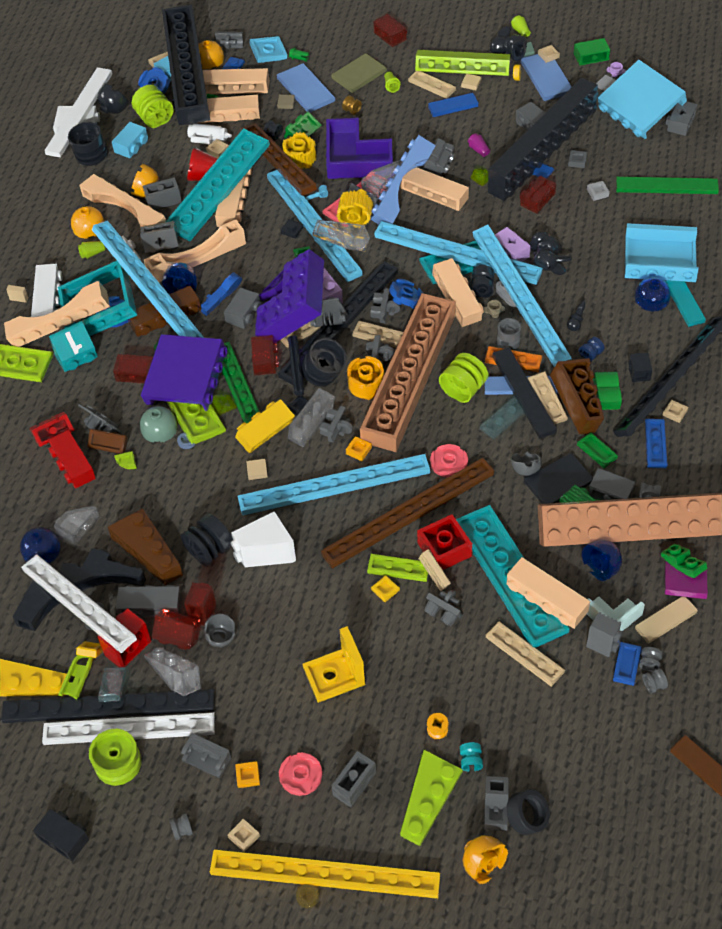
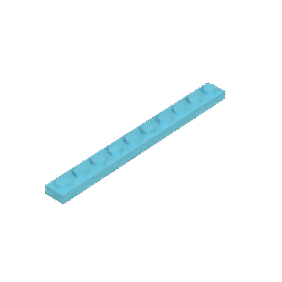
[267,170,363,282]
[92,221,204,338]
[375,221,543,285]
[473,225,572,367]
[238,454,430,515]

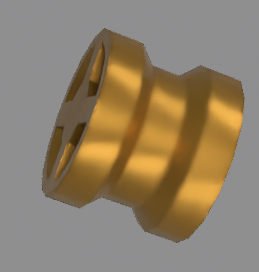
[342,95,362,115]

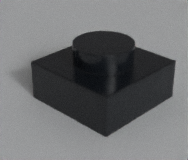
[280,219,304,239]

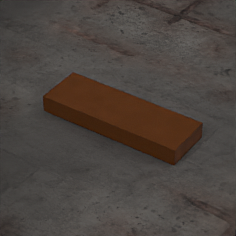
[670,735,722,797]

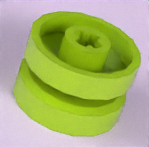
[89,728,142,786]

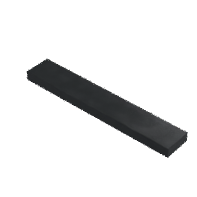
[492,348,557,439]

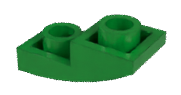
[661,544,707,578]

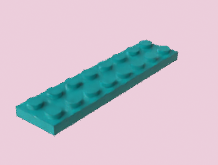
[166,128,270,242]
[456,505,569,648]

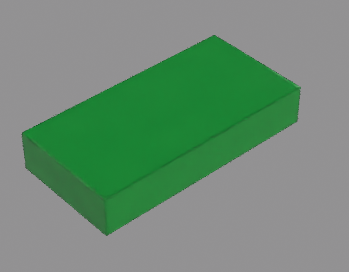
[577,432,618,468]

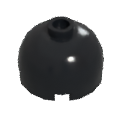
[97,83,129,114]

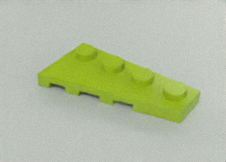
[400,750,463,846]

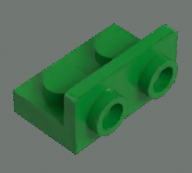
[284,112,321,138]

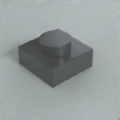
[568,150,587,168]

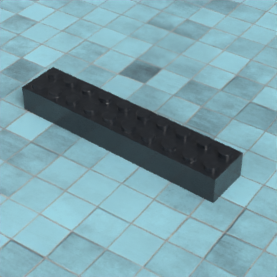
[162,4,211,125]
[488,78,598,201]

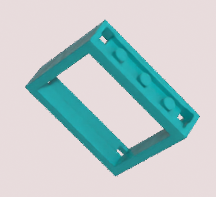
[58,261,137,336]

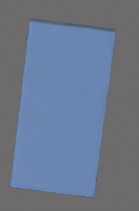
[521,54,572,101]
[277,63,335,112]

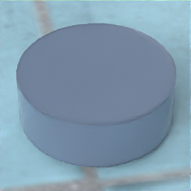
[177,432,195,449]

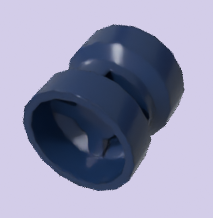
[579,337,605,362]

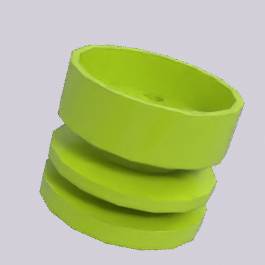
[131,85,174,128]
[439,353,488,403]

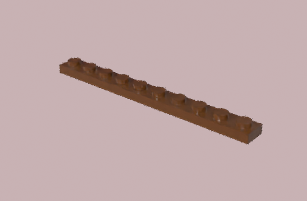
[321,458,494,569]

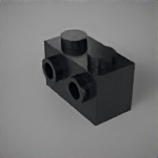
[33,809,89,862]

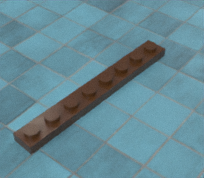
[241,123,317,196]

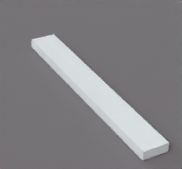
[45,67,112,158]
[21,555,137,653]
[42,713,215,745]

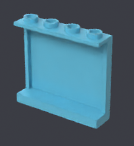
[598,60,687,139]
[625,223,699,282]

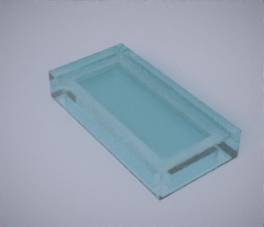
[98,667,126,702]

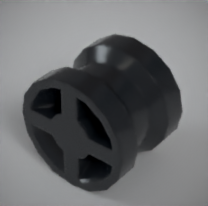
[264,120,283,140]

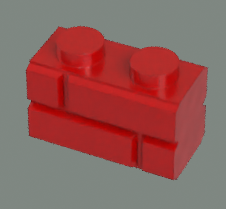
[29,412,74,447]

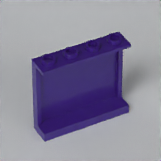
[141,334,227,411]

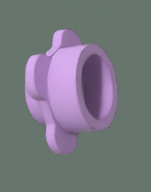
[607,62,626,77]

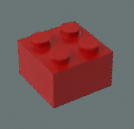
[417,514,472,570]
[98,608,151,670]

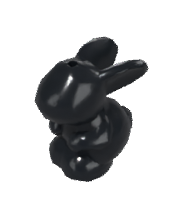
[490,26,527,61]
[529,232,572,275]

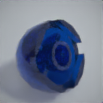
[162,262,197,294]
[634,277,671,312]
[20,527,61,564]
[582,539,623,581]

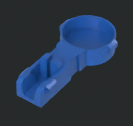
[201,272,242,316]

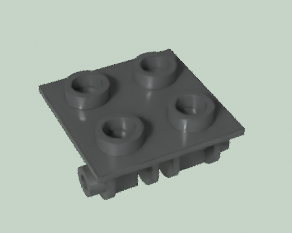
[310,297,348,328]
[78,404,122,433]

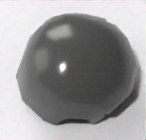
[511,452,542,476]
[204,613,235,647]

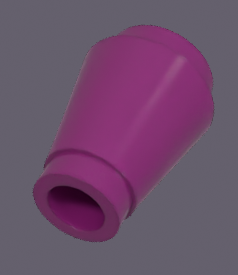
[468,133,490,157]

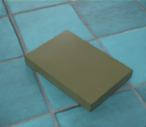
[331,53,387,93]

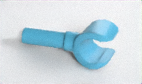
[305,185,328,200]

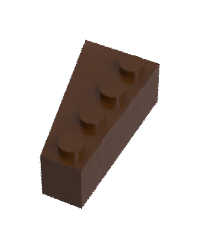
[550,358,604,434]
[108,508,183,585]

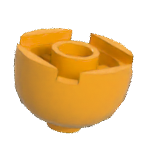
[199,40,224,69]
[131,164,159,198]
[71,206,105,239]
[463,835,508,884]

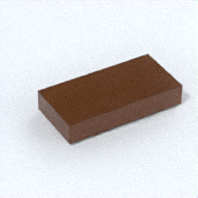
[87,428,127,454]

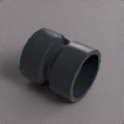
[471,265,495,298]

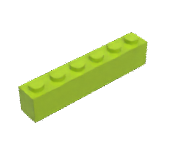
[415,50,510,76]

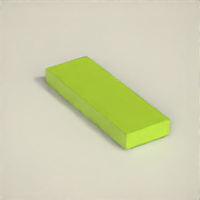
[367,554,428,582]

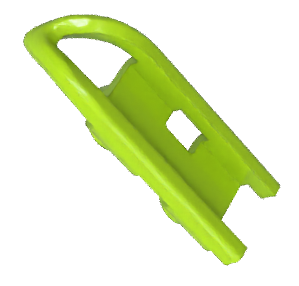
[58,655,93,699]

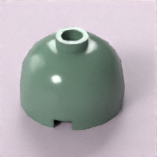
[140,406,177,443]

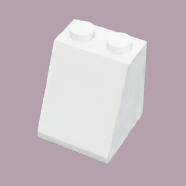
[231,512,296,567]

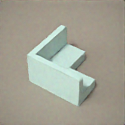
[587,597,645,631]

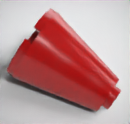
[187,148,218,181]

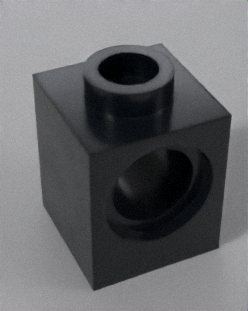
[628,353,652,382]

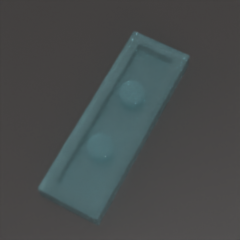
[480,397,524,440]

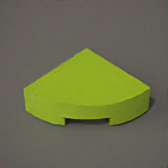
[114,451,137,469]

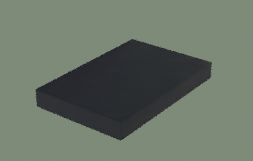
[524,453,593,504]

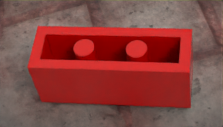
[48,430,96,489]

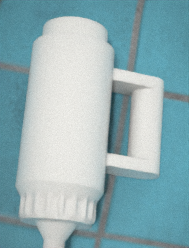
[188,123,232,144]

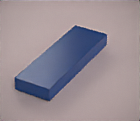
[428,93,478,117]
[645,419,667,468]

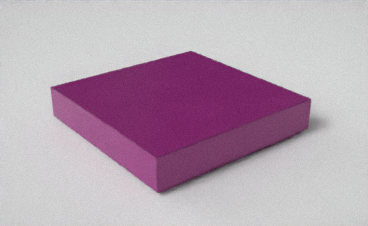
[665,561,708,599]

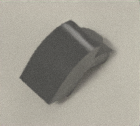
[484,776,508,831]

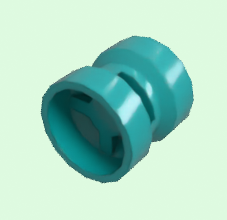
[460,742,483,771]

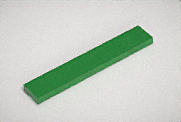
[616,177,719,194]
[222,342,260,423]

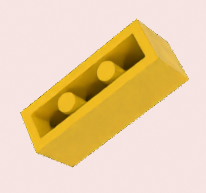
[235,399,295,453]

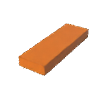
[485,346,542,372]

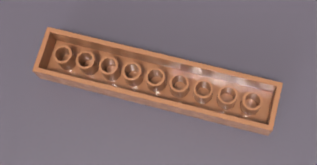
[360,293,456,452]
[538,493,722,547]

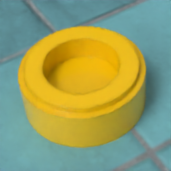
[513,65,521,81]

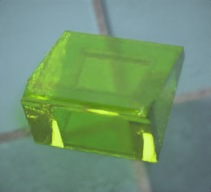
[470,168,488,186]
[211,395,237,416]

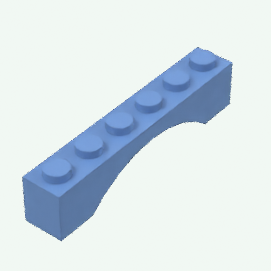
[370,135,436,224]

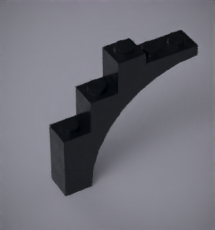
[13,548,146,631]

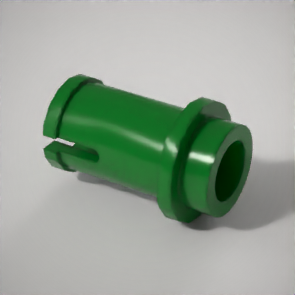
[289,47,309,62]

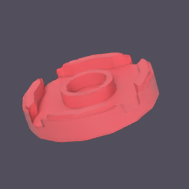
[430,444,468,478]
[279,752,323,796]

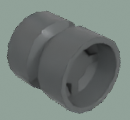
[497,318,521,350]

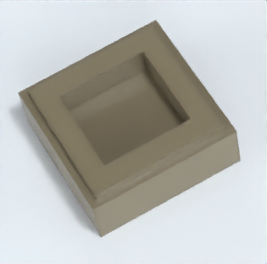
[277,94,295,109]

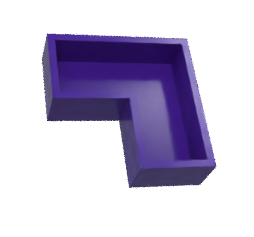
[326,118,393,179]
[255,249,324,345]

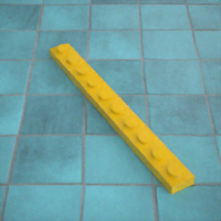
[210,850,440,898]

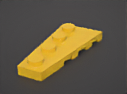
[0,659,67,696]

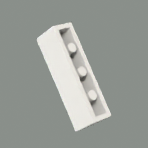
[31,264,62,317]

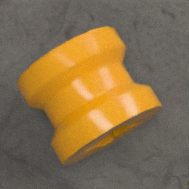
[427,713,449,739]

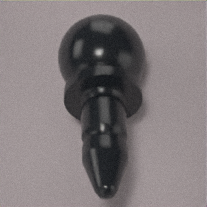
[567,301,585,331]

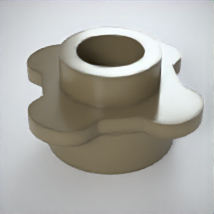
[484,300,505,318]

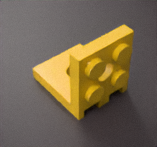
[303,626,365,703]

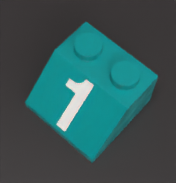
[49,321,97,372]

